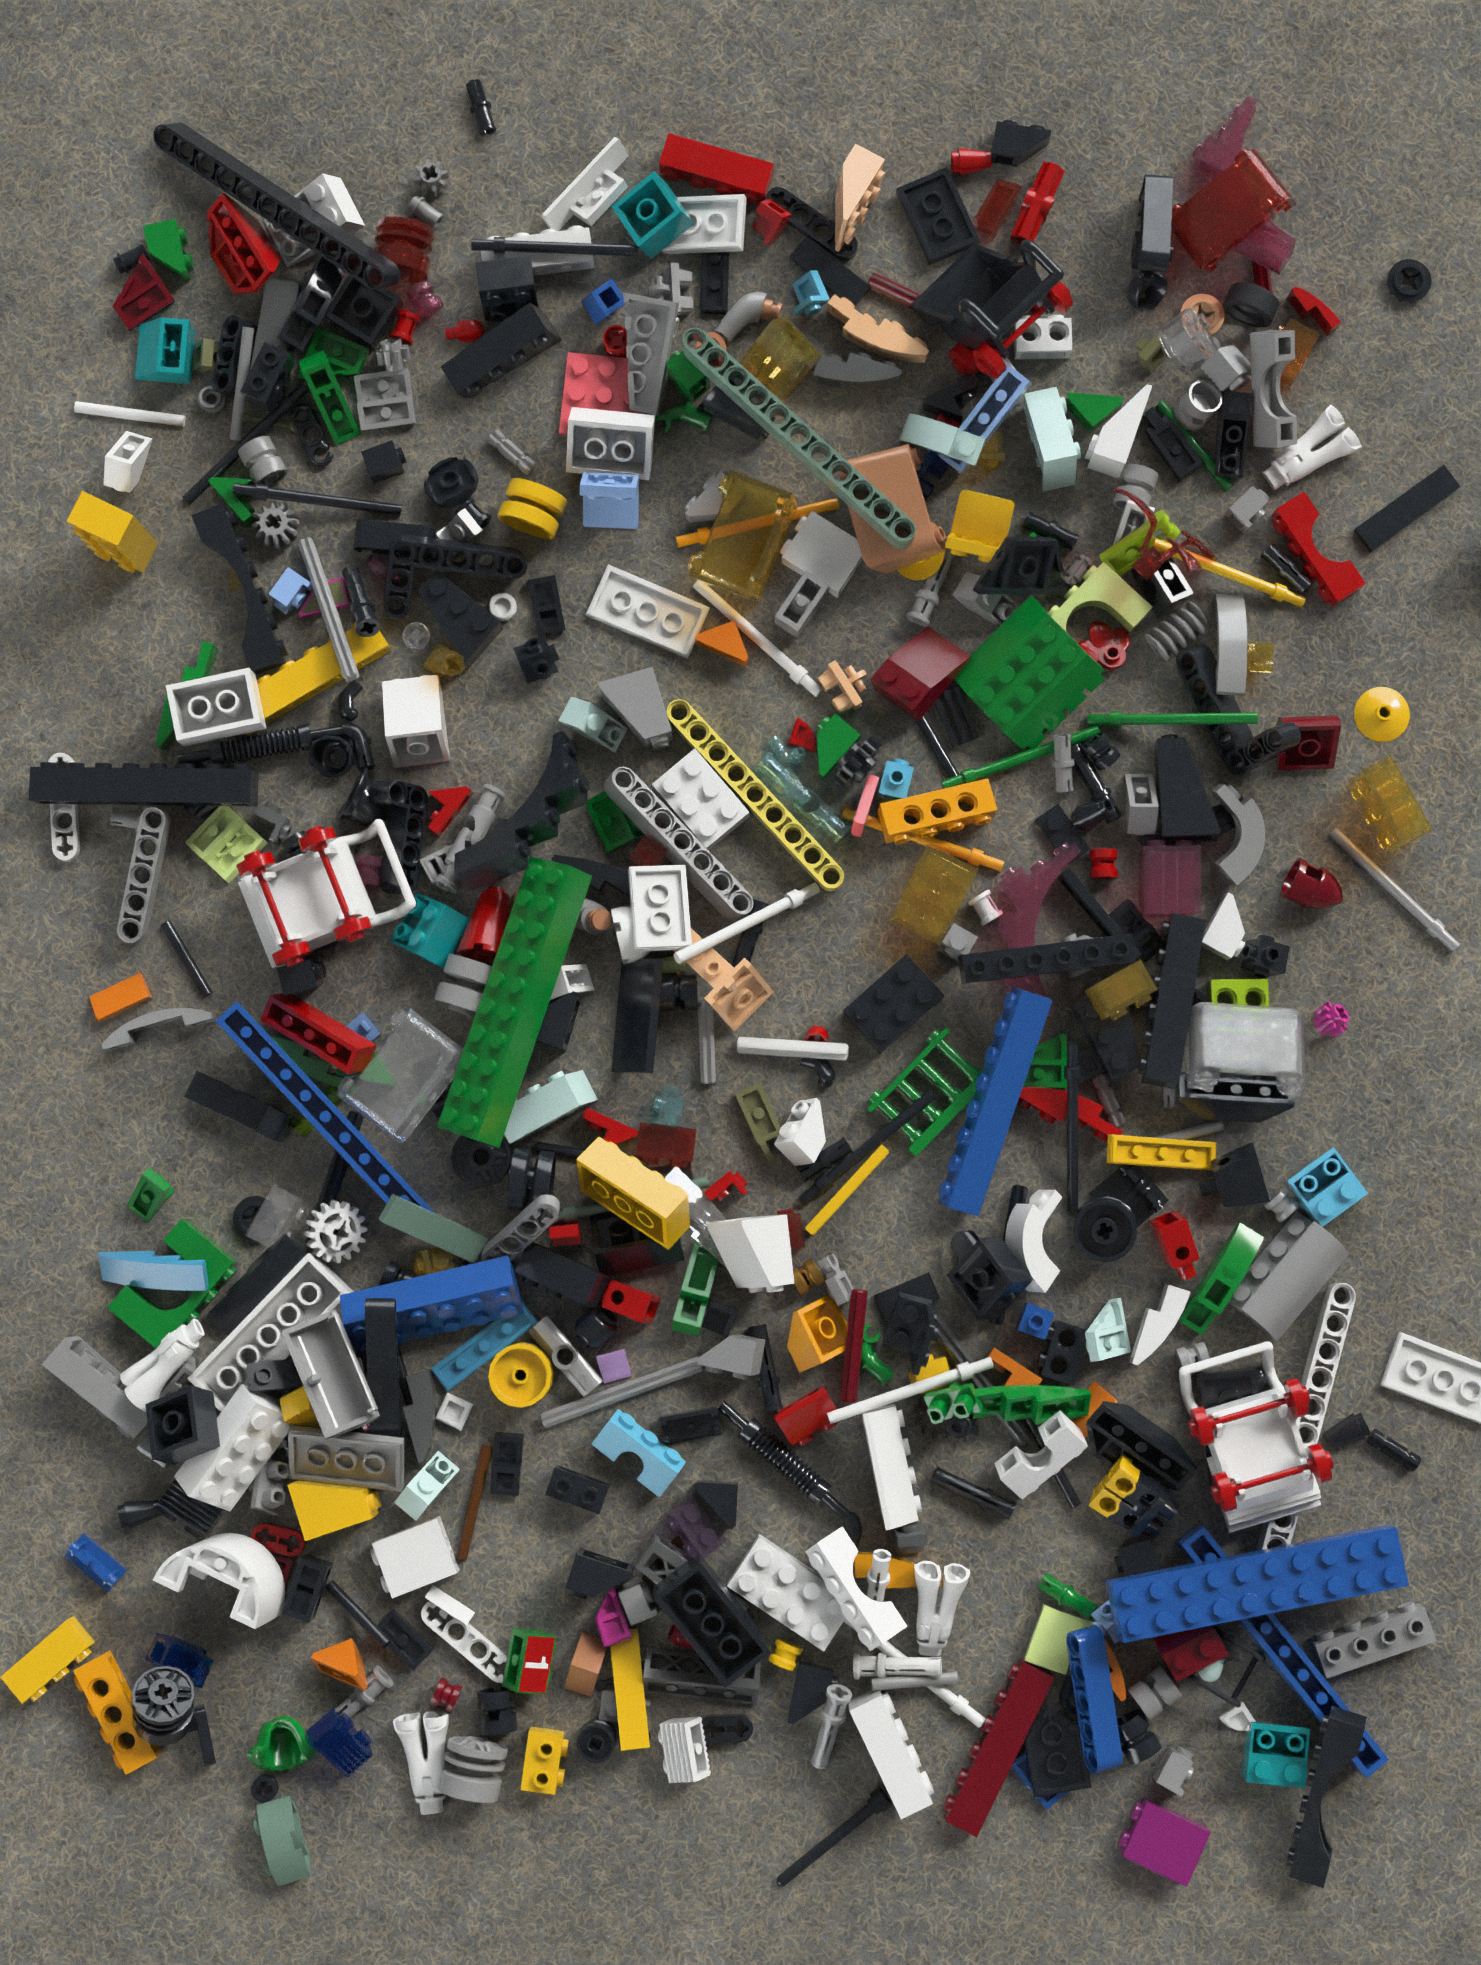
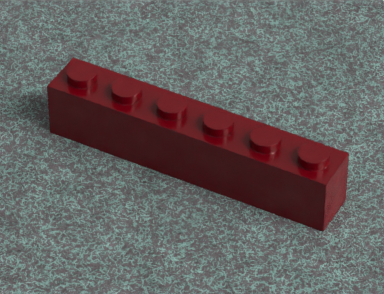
[942,1658,1054,1837]

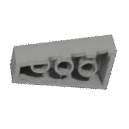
[41,1336,148,1438]

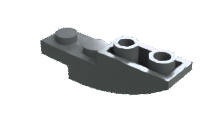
[790,345,903,390]

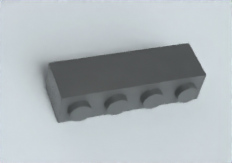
[250,278,302,397]

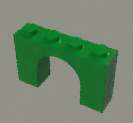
[107,1219,238,1348]

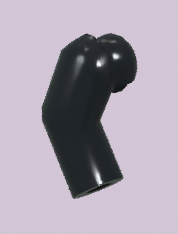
[800,1058,836,1088]

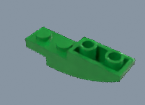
[1178,1221,1264,1335]

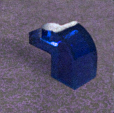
[145,1633,214,1688]

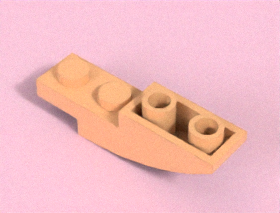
[827,294,930,363]

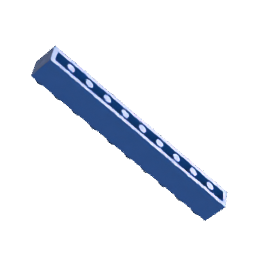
[216,1001,434,1212]
[1174,1524,1389,1778]

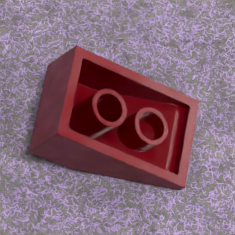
[870,626,971,722]
[1151,1625,1229,1684]

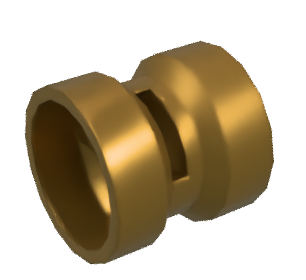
[793,1258,825,1296]

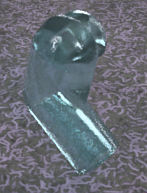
[766,734,806,766]

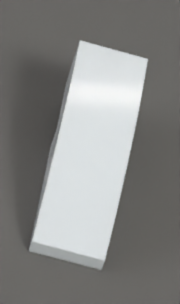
[1129,1284,1191,1365]

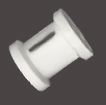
[968,889,1003,926]

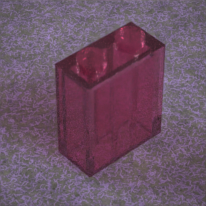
[1139,840,1201,914]

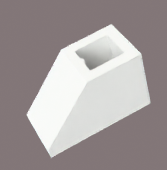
[774,1098,826,1166]

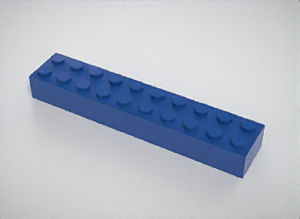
[1105,1525,1409,1643]

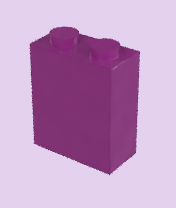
[1118,1797,1211,1887]

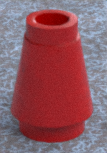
[951,148,991,176]

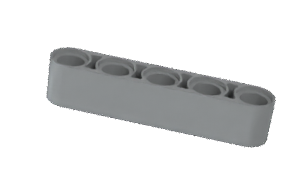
[117,807,171,943]

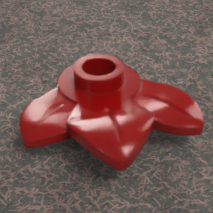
[1078,621,1130,670]

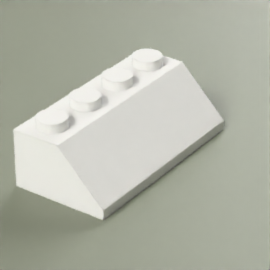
[861,1404,922,1530]

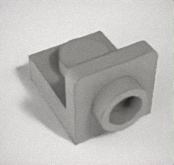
[435,508,482,557]

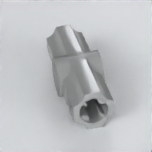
[528,1315,603,1397]

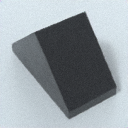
[693,1480,738,1530]

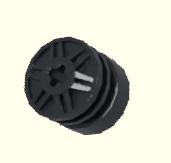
[132,1666,195,1746]

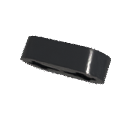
[701,1714,753,1743]

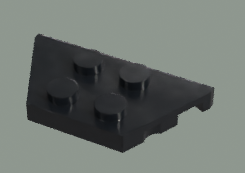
[973,537,1068,595]

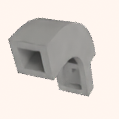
[1211,784,1265,885]

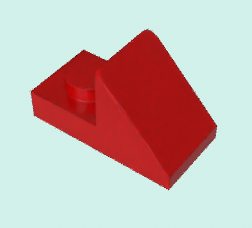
[428,786,474,838]
[582,1108,640,1145]

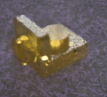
[975,431,1005,471]
[413,1247,455,1276]

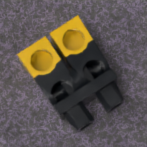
[1088,1454,1179,1539]

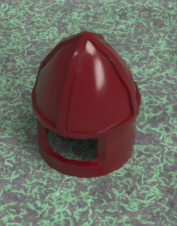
[1280,858,1343,909]

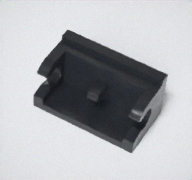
[660,1406,722,1444]

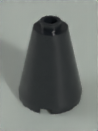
[699,378,776,440]

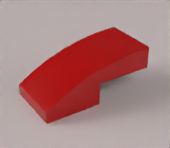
[1287,286,1341,336]
[549,1224,583,1247]

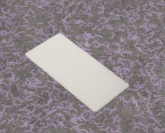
[425,1585,475,1625]

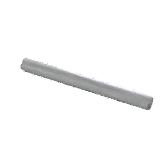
[298,537,359,682]
[540,1357,704,1428]

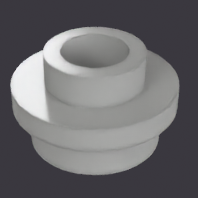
[198,385,226,414]

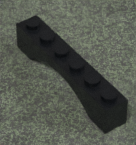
[191,503,289,675]
[1286,1706,1367,1888]

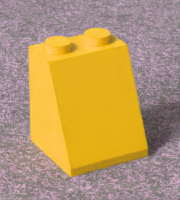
[288,1480,382,1541]

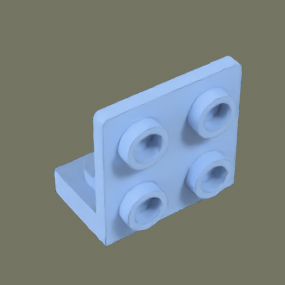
[580,472,639,529]

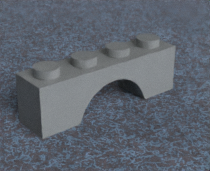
[1250,330,1297,448]

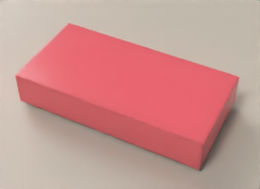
[851,775,879,837]

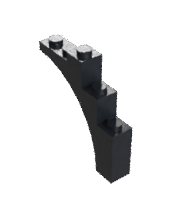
[454,731,590,891]

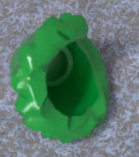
[247,1715,316,1772]

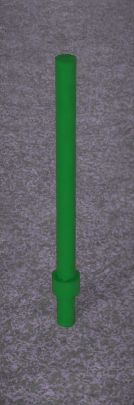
[1087,711,1258,728]
[941,725,1100,789]

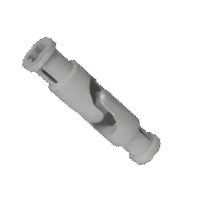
[434,784,506,894]

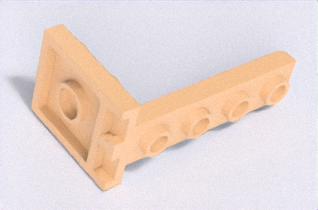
[672,929,774,1032]

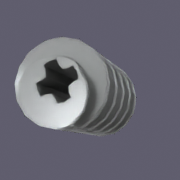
[1145,601,1207,661]

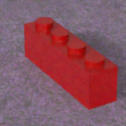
[659,133,774,204]
[260,993,377,1074]

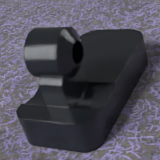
[188,1704,216,1767]

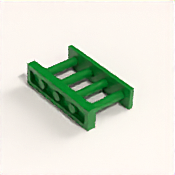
[866,1028,983,1157]

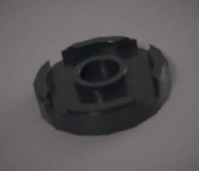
[424,457,479,508]

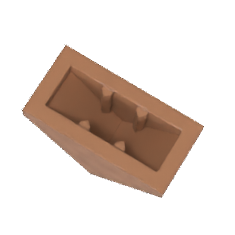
[564,1632,607,1697]

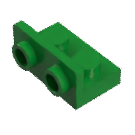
[586,786,646,852]

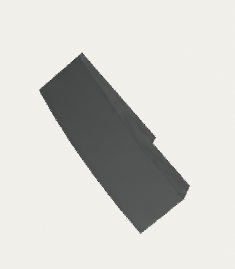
[403,1369,436,1463]

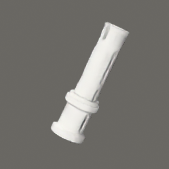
[853,1653,942,1680]

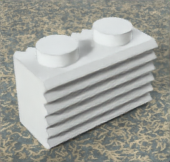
[658,1717,711,1783]

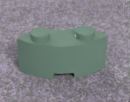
[253,1796,311,1886]

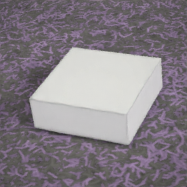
[435,1392,474,1431]

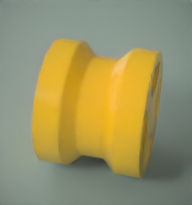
[768,1638,803,1671]

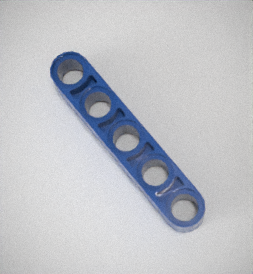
[1066,1625,1123,1774]

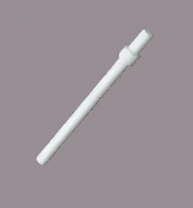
[693,579,823,697]
[674,883,820,964]
[827,1357,994,1424]
[843,1618,985,1728]

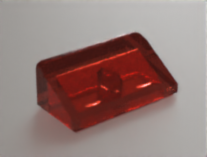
[972,179,1022,239]

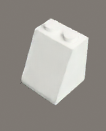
[382,675,450,768]
[707,1215,794,1293]

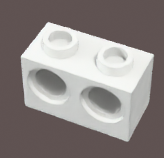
[1014,315,1072,359]

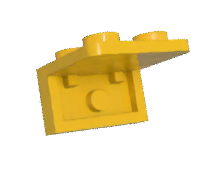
[945,490,1015,563]

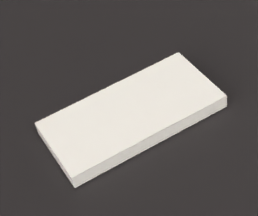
[586,564,710,659]
[1380,1332,1481,1424]

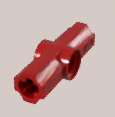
[1010,162,1065,244]

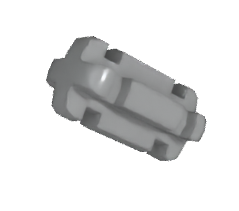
[1063,554,1092,588]

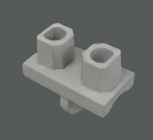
[648,262,693,315]
[248,1458,289,1515]

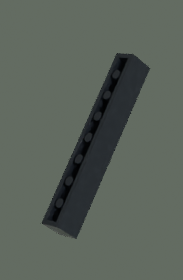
[29,762,259,807]

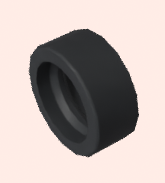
[1223,282,1280,328]

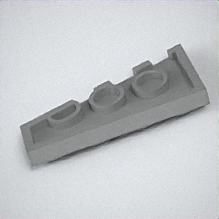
[623,292,679,416]

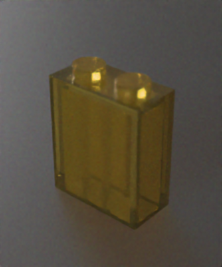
[739,315,822,402]

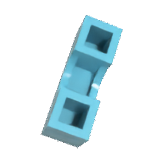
[591,1409,686,1497]

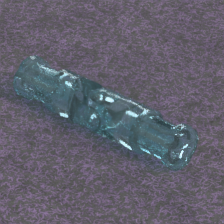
[754,751,852,846]

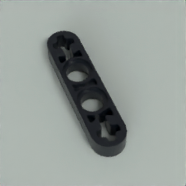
[766,187,858,261]

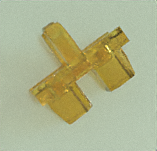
[1247,641,1274,672]

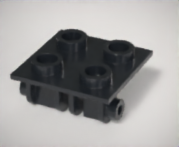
[1089,1165,1169,1228]

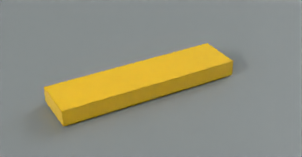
[1106,1135,1216,1171]
[804,1144,889,1235]
[610,1629,650,1751]

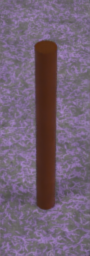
[456,1444,493,1560]

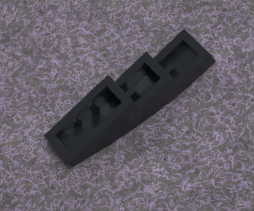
[551,855,630,898]
[206,1233,307,1335]

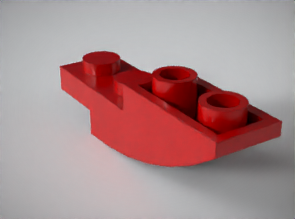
[1017,1087,1123,1143]

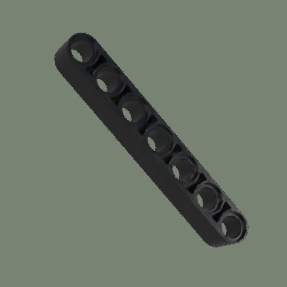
[365,1298,402,1438]

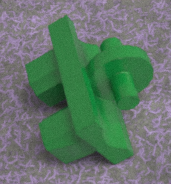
[923,1383,983,1424]

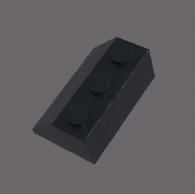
[590,1211,685,1276]

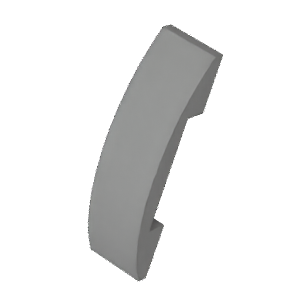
[1215,594,1247,696]
[101,1008,217,1051]

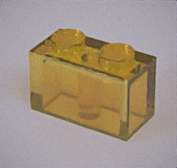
[1085,960,1158,1021]

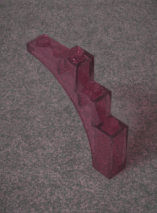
[1192,95,1296,274]
[995,842,1081,1016]

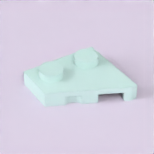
[1085,1298,1131,1362]

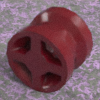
[430,1677,463,1714]

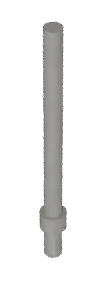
[1329,827,1460,952]

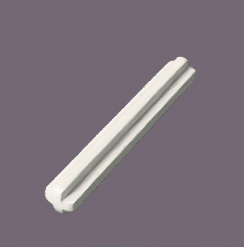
[737,1037,849,1060]

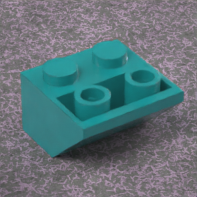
[135,318,196,384]
[390,892,470,969]
[1241,1722,1310,1788]

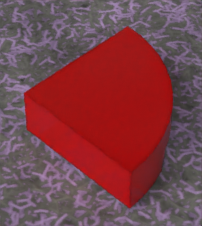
[788,718,816,754]

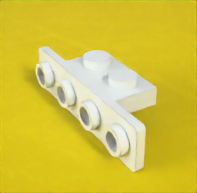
[542,137,628,231]

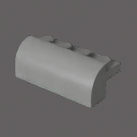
[1229,1211,1349,1341]

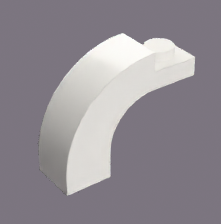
[1005,1190,1062,1293]

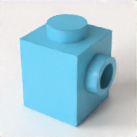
[878,758,914,801]

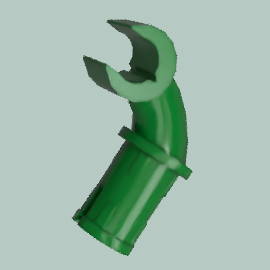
[654,401,712,435]
[860,1324,894,1386]
[1038,1573,1099,1619]

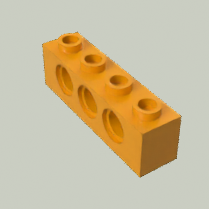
[877,779,997,845]
[73,1650,162,1775]

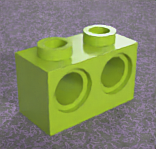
[1207,979,1269,1021]

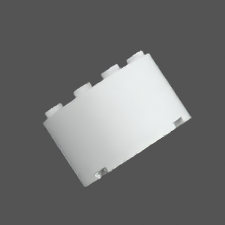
[153,1533,285,1629]

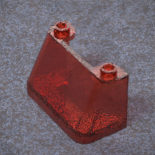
[1171,148,1296,276]

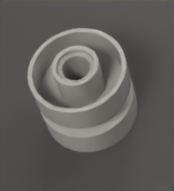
[434,954,492,1017]

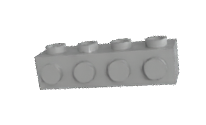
[1310,1602,1436,1678]

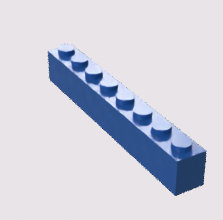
[938,986,1053,1216]

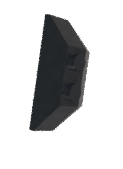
[1178,1060,1295,1123]
[1086,1401,1197,1491]

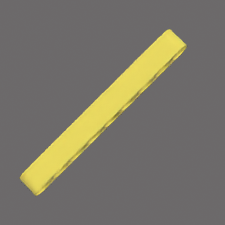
[667,699,844,892]

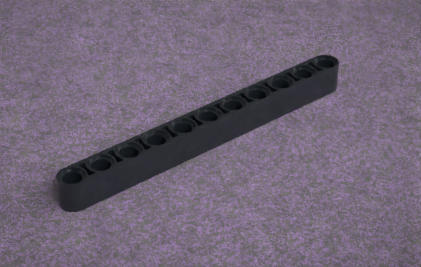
[153,122,400,290]

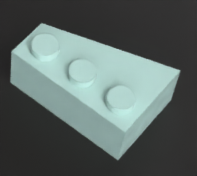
[1023,387,1081,491]
[504,1070,598,1144]

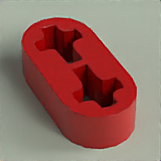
[251,1522,306,1556]

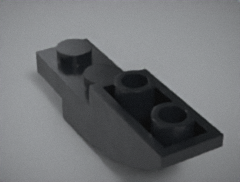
[276,256,345,353]

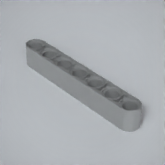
[604,767,754,922]

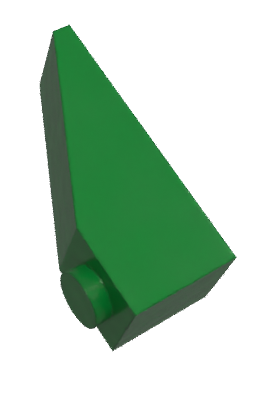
[298,350,361,445]

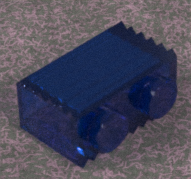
[306,1708,373,1777]

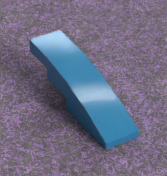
[98,1251,209,1291]

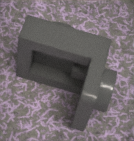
[252,802,292,845]
[893,1522,927,1554]

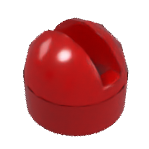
[805,1025,828,1042]

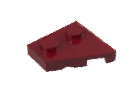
[112,254,176,331]

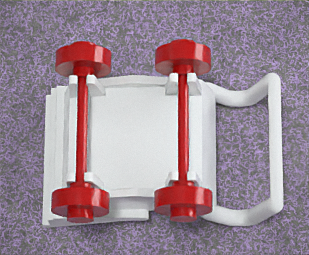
[236,819,416,968]
[1179,1341,1334,1533]

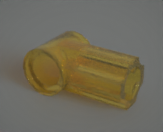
[422,643,466,680]

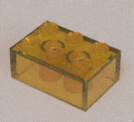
[1349,755,1432,853]
[889,844,979,946]

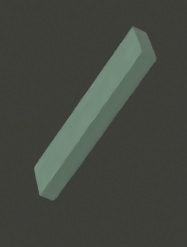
[379,1194,488,1263]

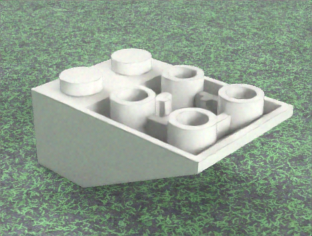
[263,174,365,268]

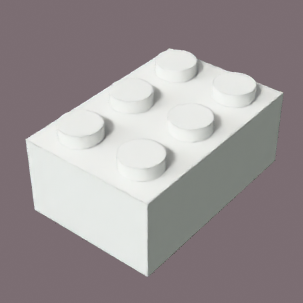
[566,407,655,480]
[166,668,267,747]
[652,748,750,851]

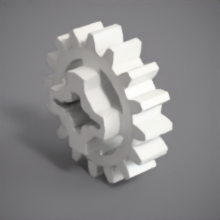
[304,1200,367,1263]

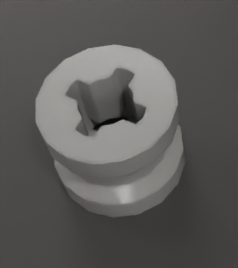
[1264,1187,1300,1222]

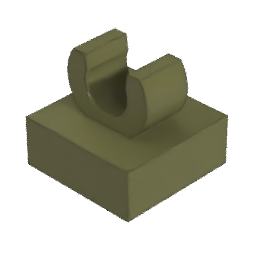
[1134,335,1169,374]
[192,338,218,373]

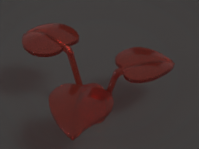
[1112,488,1218,580]

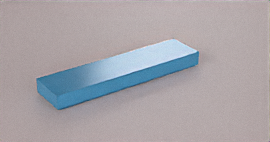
[431,1300,539,1392]

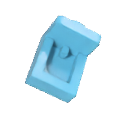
[792,270,830,317]

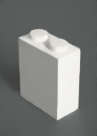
[780,511,863,598]
[370,1516,460,1598]

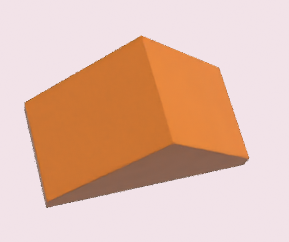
[695,621,748,667]
[310,1638,368,1691]

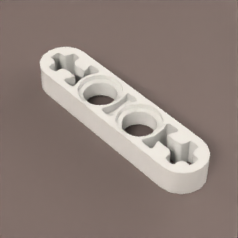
[48,753,80,862]
[421,1601,507,1683]

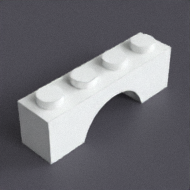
[805,1526,907,1651]

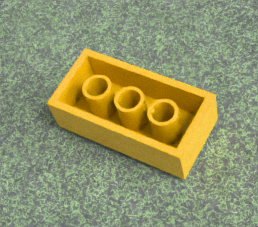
[67,491,158,573]
[576,1137,690,1250]

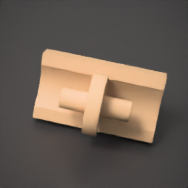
[818,660,867,714]

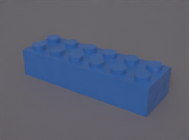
[340,1256,524,1352]

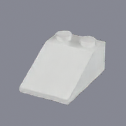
[1085,384,1152,479]

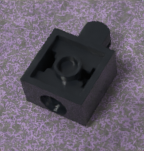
[946,1230,1033,1320]

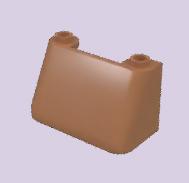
[839,444,946,574]

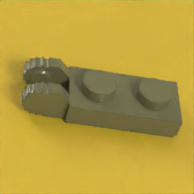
[735,1082,786,1165]

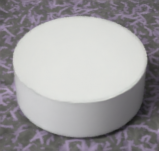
[489,593,517,622]

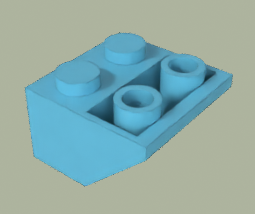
[1287,1147,1368,1227]

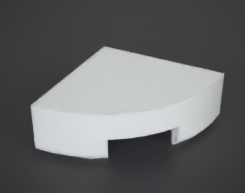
[1218,1701,1256,1731]

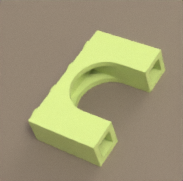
[1048,562,1153,632]

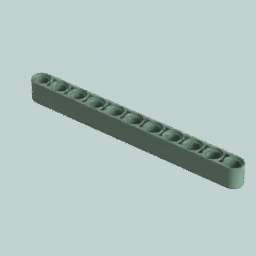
[682,327,916,549]

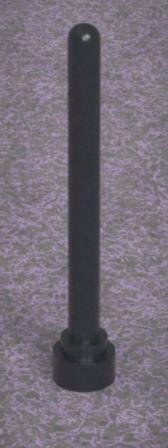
[776,1787,893,1887]

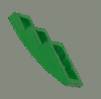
[155,641,218,750]
[970,1385,1092,1425]

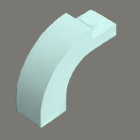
[899,414,986,466]

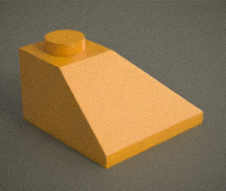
[787,1294,847,1373]

